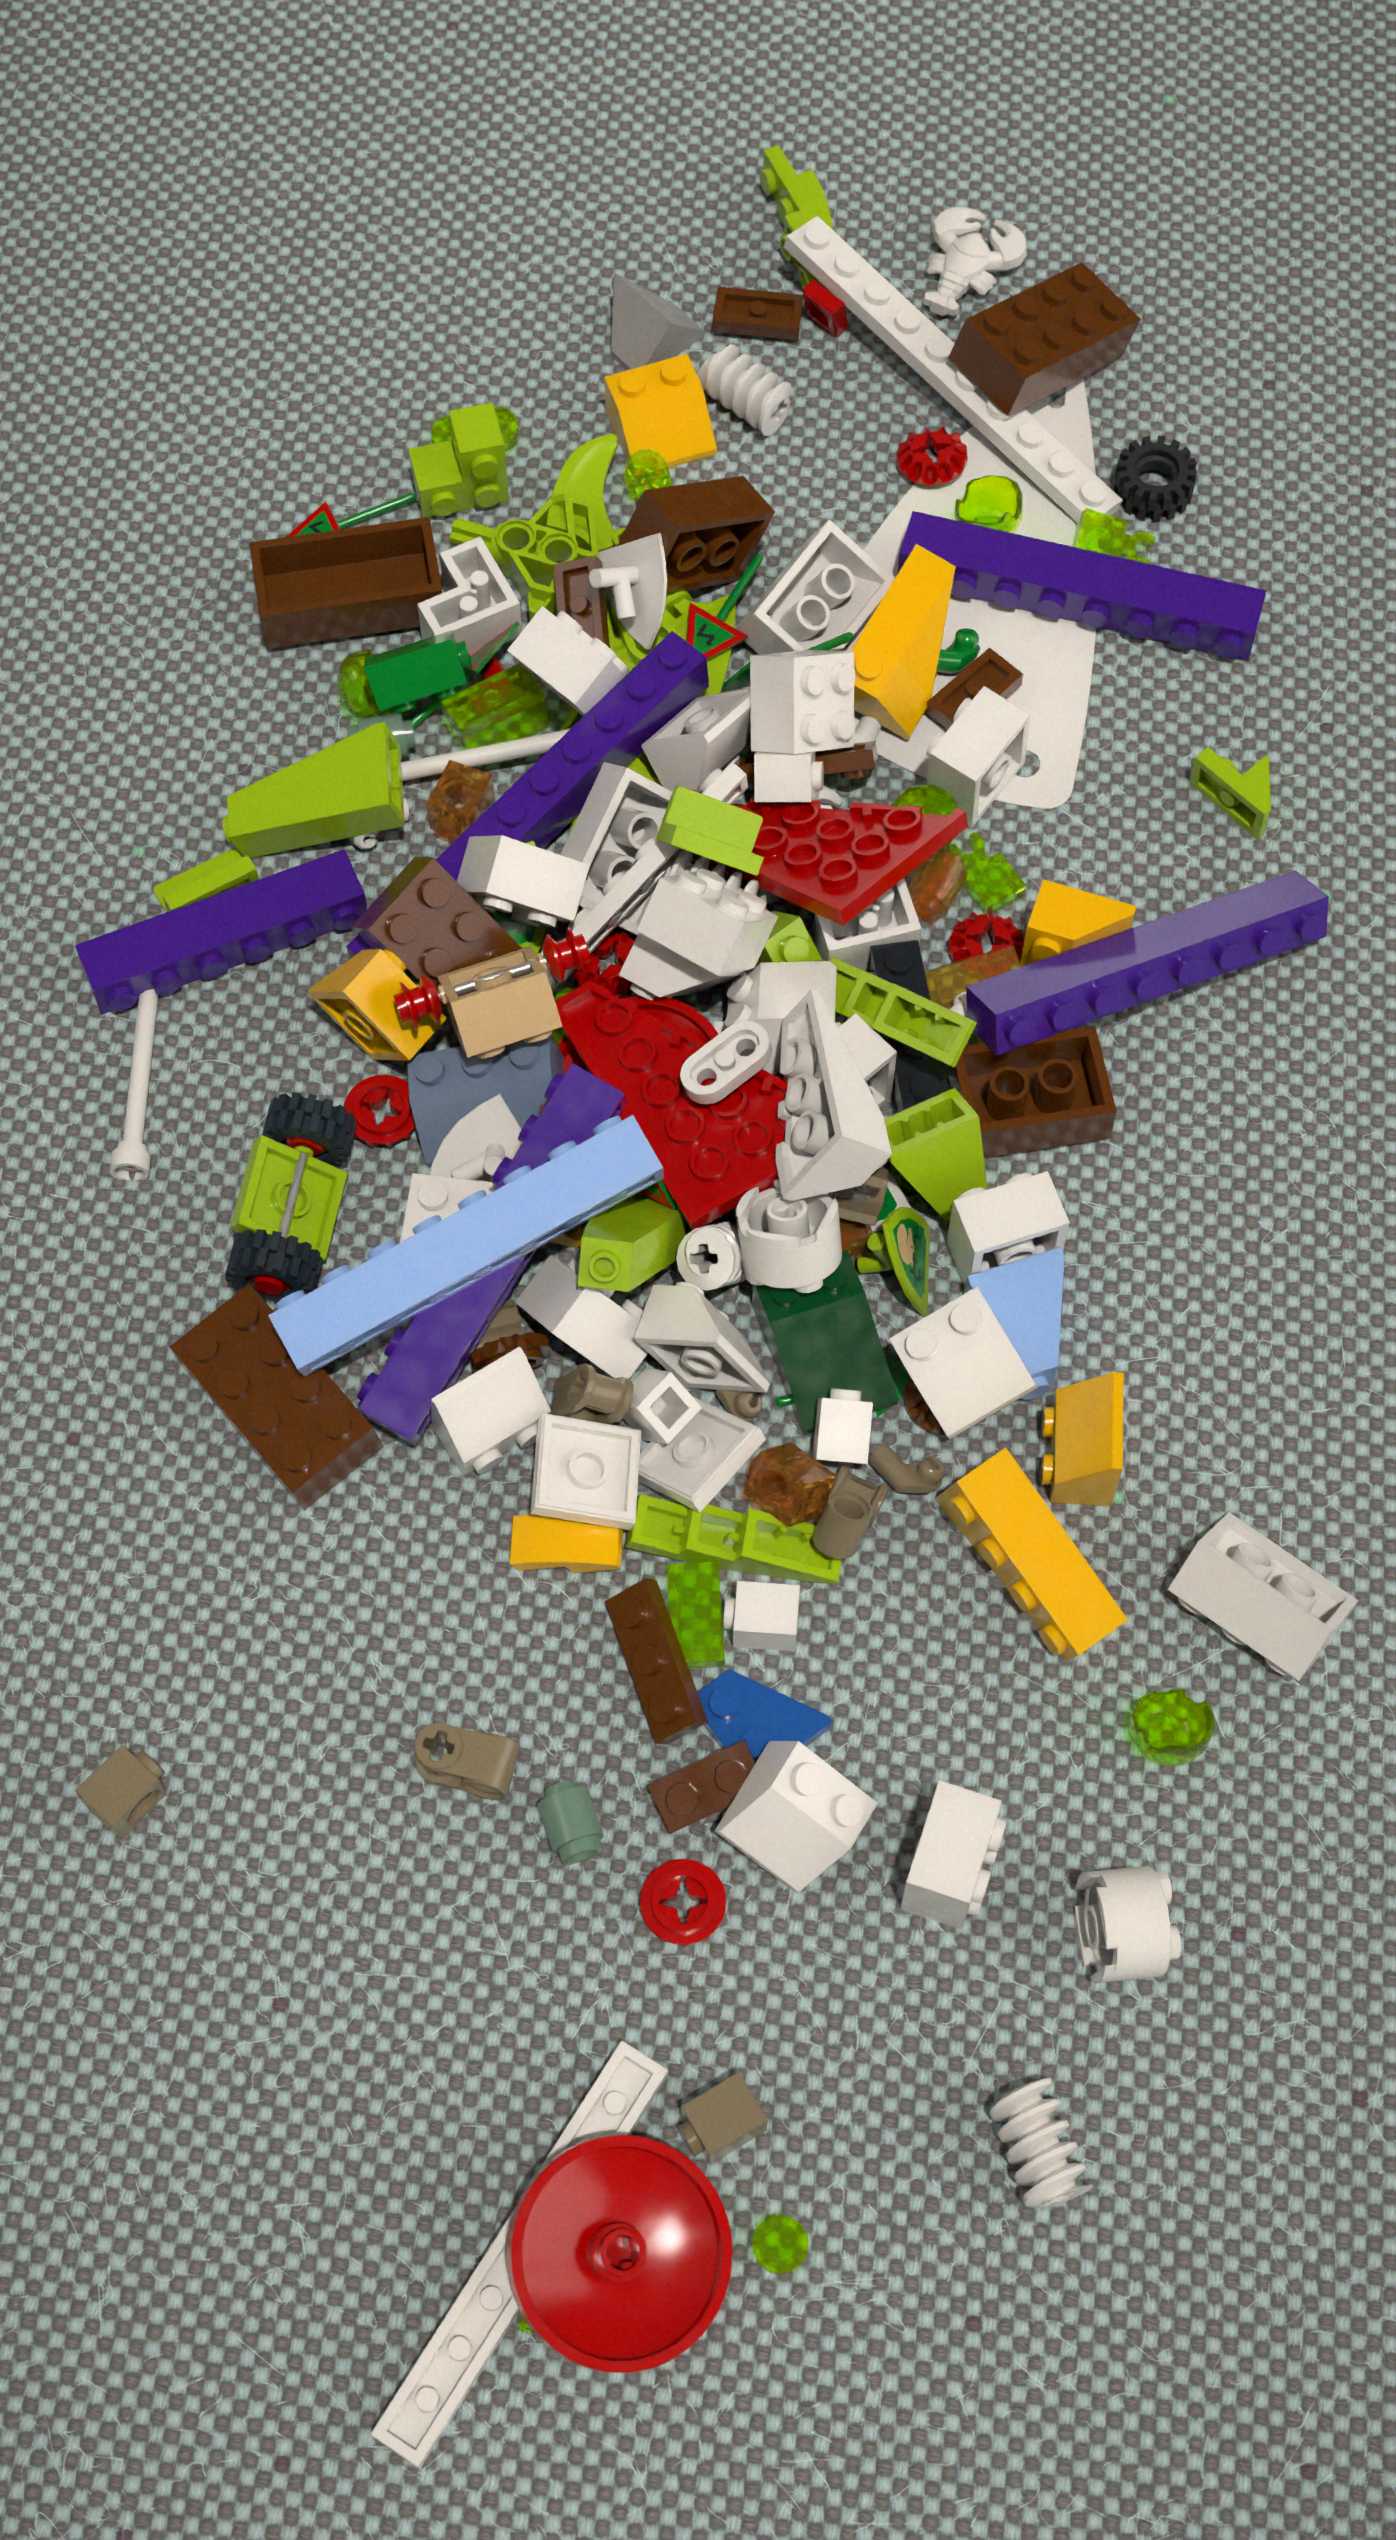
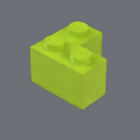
[408,402,509,518]

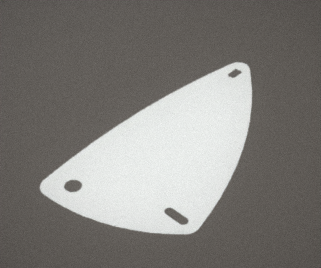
[842,378,1099,809]

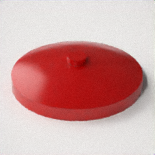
[506,2135,733,2373]

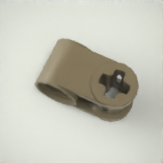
[551,1363,633,1425]
[812,1464,890,1559]
[414,1723,520,1800]

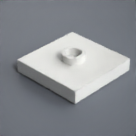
[638,1396,766,1513]
[530,1413,641,1530]

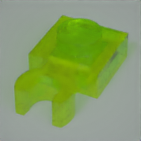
[1072,508,1156,564]
[949,832,1027,914]

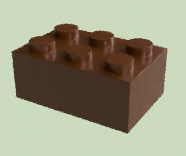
[617,476,775,594]
[351,856,523,1026]
[948,1026,1117,1158]

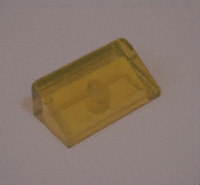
[925,945,1021,1009]

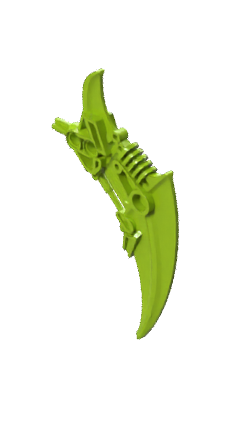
[449,434,736,842]

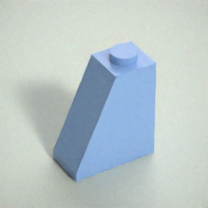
[964,1247,1065,1400]

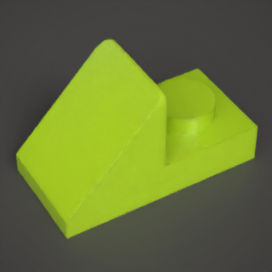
[1189,747,1271,840]

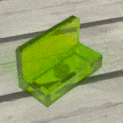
[440,663,549,750]

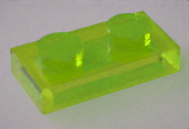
[667,1561,725,1669]

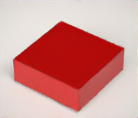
[803,279,848,337]

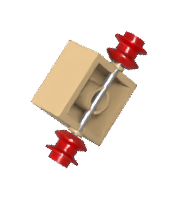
[393,927,591,1058]

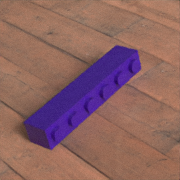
[75,849,367,1015]

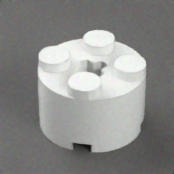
[736,1179,842,1293]
[1075,1866,1181,1983]

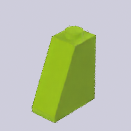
[884,1088,988,1221]

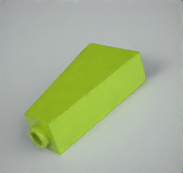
[222,722,405,858]
[577,1192,692,1292]

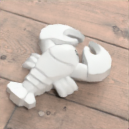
[923,207,1027,316]

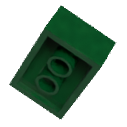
[752,1250,899,1435]

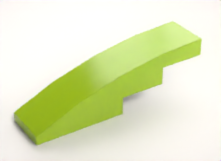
[830,957,977,1068]
[625,1494,842,1585]

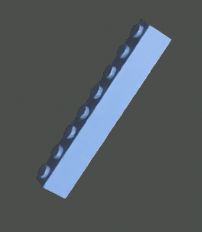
[268,1115,664,1377]

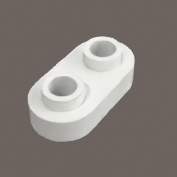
[680,1021,772,1104]

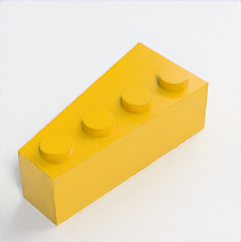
[934,1447,1128,1661]

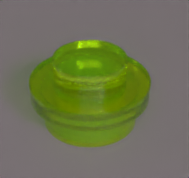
[752,2215,809,2275]

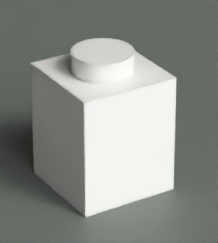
[754,752,824,802]
[624,1368,702,1444]
[812,1389,873,1464]
[723,1581,800,1652]

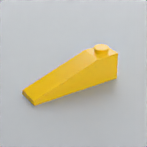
[850,544,956,740]

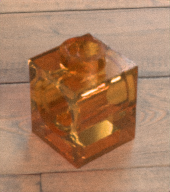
[426,760,495,840]
[743,1442,836,1527]

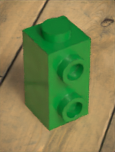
[364,630,473,713]

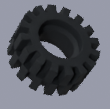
[1113,436,1197,522]

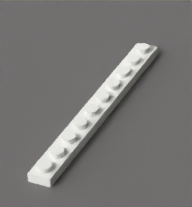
[784,216,1122,533]

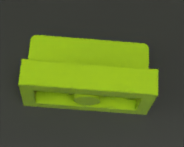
[656,786,764,876]
[153,848,259,913]

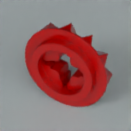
[897,425,968,486]
[949,910,1024,980]
[572,930,635,998]
[344,1075,416,1148]
[640,1859,726,1947]

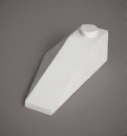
[775,989,892,1201]

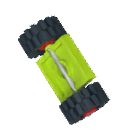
[225,1092,356,1304]

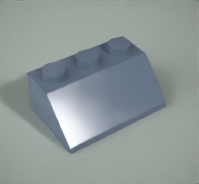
[408,1035,565,1168]

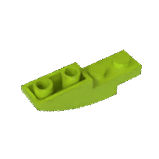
[759,145,833,292]

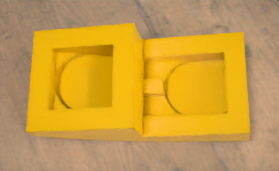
[510,1514,623,1573]

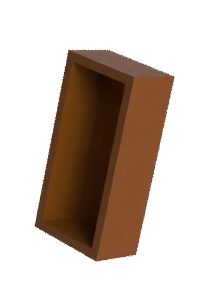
[948,262,1141,417]
[249,517,443,649]
[170,1283,383,1511]

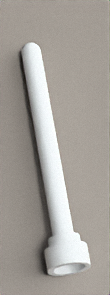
[401,729,570,781]
[110,989,158,1180]

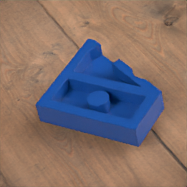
[698,1669,833,1762]

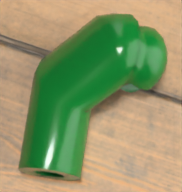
[936,628,980,673]

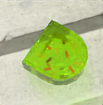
[623,449,673,501]

